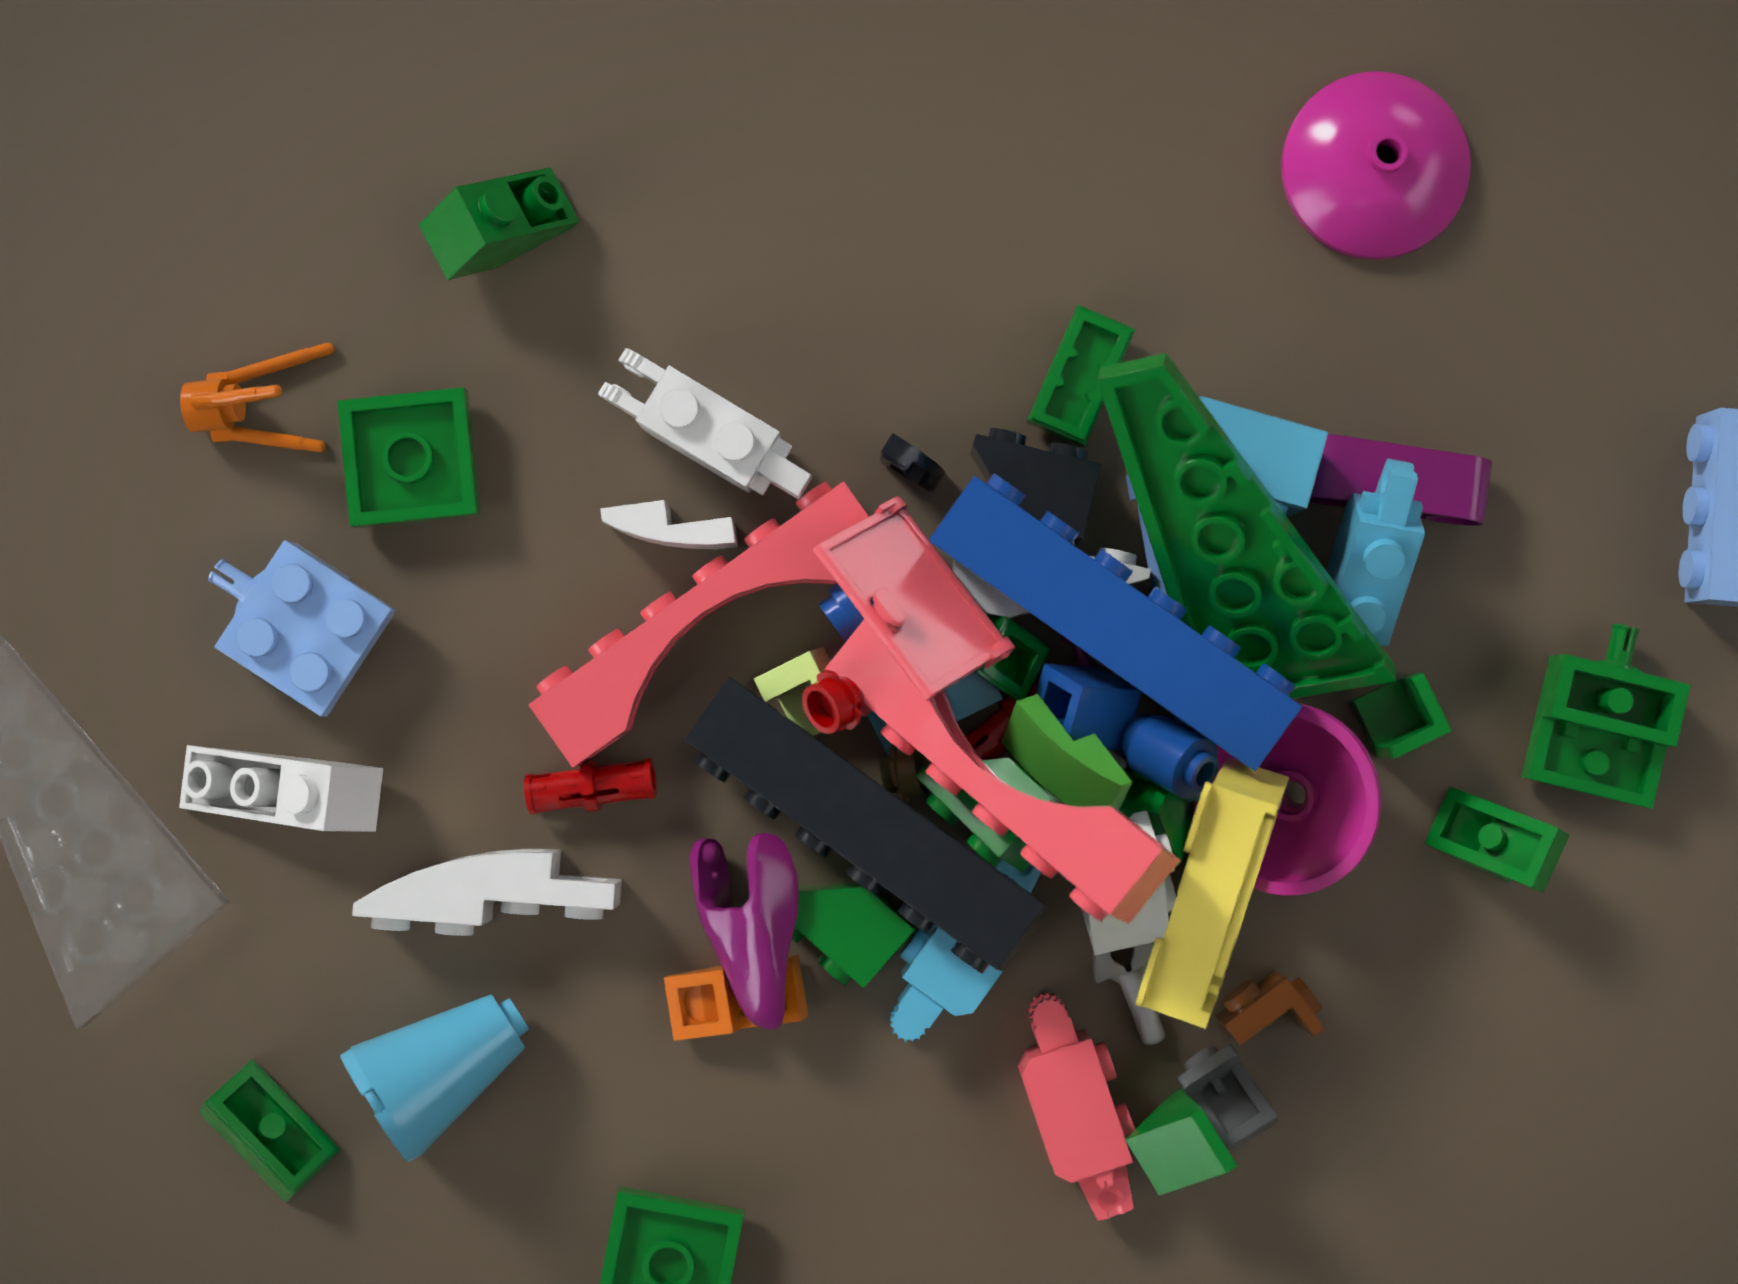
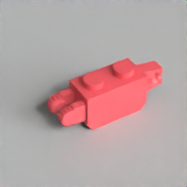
[1017,991,1135,1221]

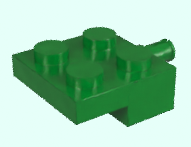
[1521,624,1691,809]

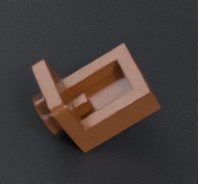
[1215,971,1325,1046]

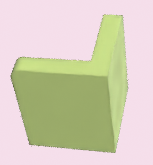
[754,647,831,736]

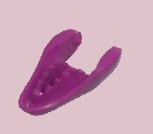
[689,833,799,1030]

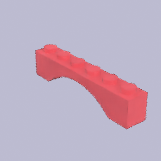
[528,481,869,768]
[824,619,1180,924]

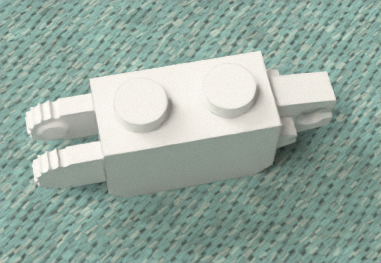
[598,348,812,500]

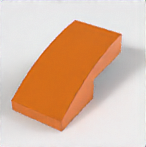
[664,954,809,1041]

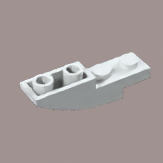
[352,849,622,936]

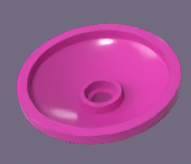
[1281,71,1471,260]
[1193,703,1382,895]

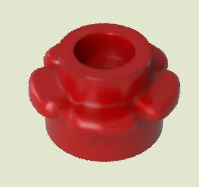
[802,670,863,734]

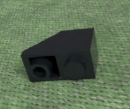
[970,428,1101,544]

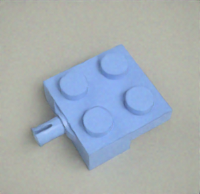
[208,540,397,717]

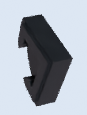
[880,433,945,492]

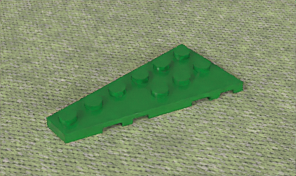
[1097,353,1397,699]

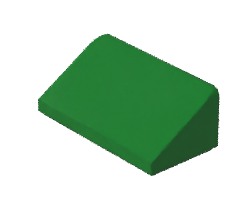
[199,1059,340,1202]

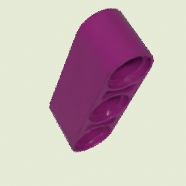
[1309,434,1493,526]

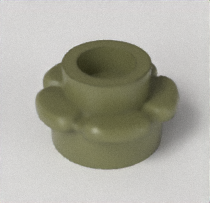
[880,744,929,804]

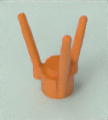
[180,342,335,453]

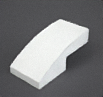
[600,500,738,549]

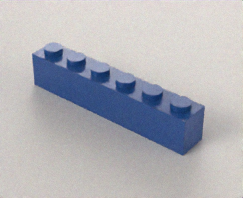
[928,473,1302,772]

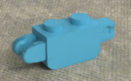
[1326,459,1425,646]
[890,860,1041,1042]

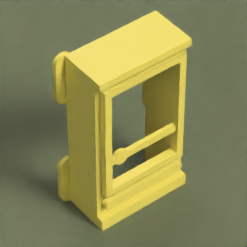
[1135,757,1290,1029]

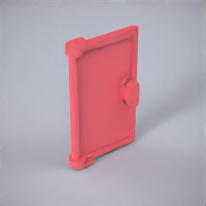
[813,496,1016,701]

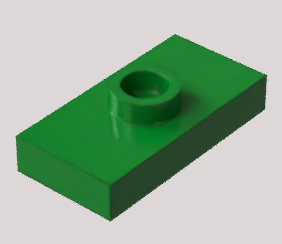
[1026,304,1136,448]

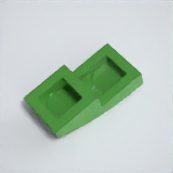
[1001,694,1132,811]

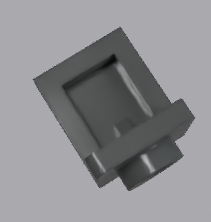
[1178,1044,1279,1153]

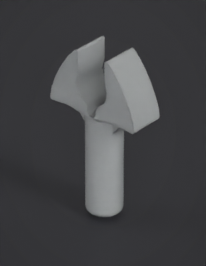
[1092,943,1166,1045]

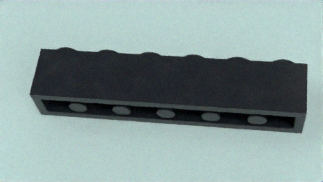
[684,677,1050,974]

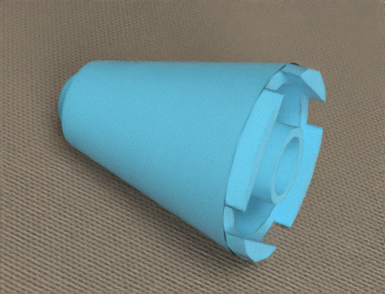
[340,994,530,1162]

